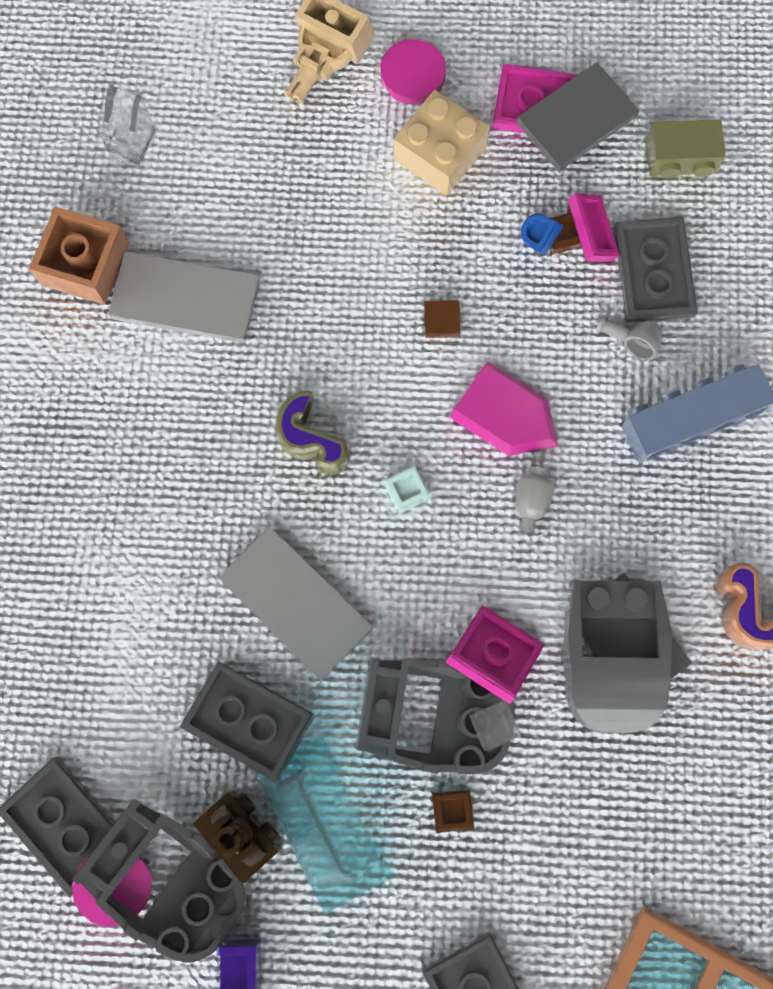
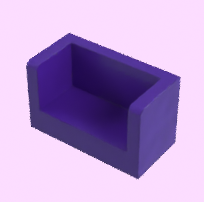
[216,939,261,989]

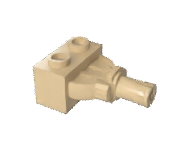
[284,0,374,105]

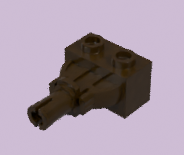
[193,790,282,884]

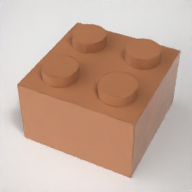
[29,206,130,305]

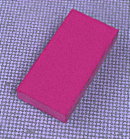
[568,193,619,262]

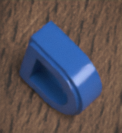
[521,213,563,256]

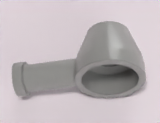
[596,315,663,361]

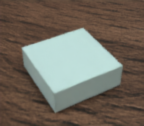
[383,465,431,514]

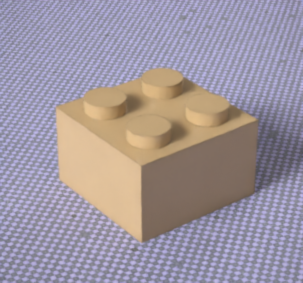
[394,89,490,196]

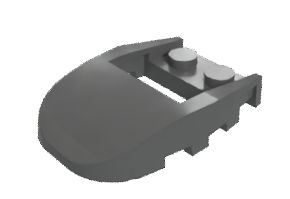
[561,579,673,733]
[354,657,514,774]
[72,799,245,963]

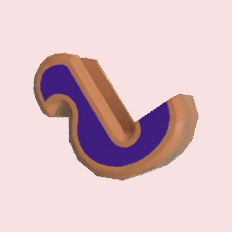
[717,562,773,650]

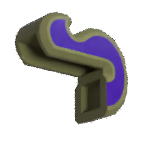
[275,390,350,475]

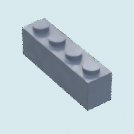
[621,363,773,464]

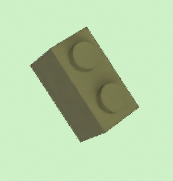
[646,119,725,178]

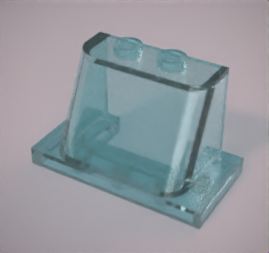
[255,737,393,914]

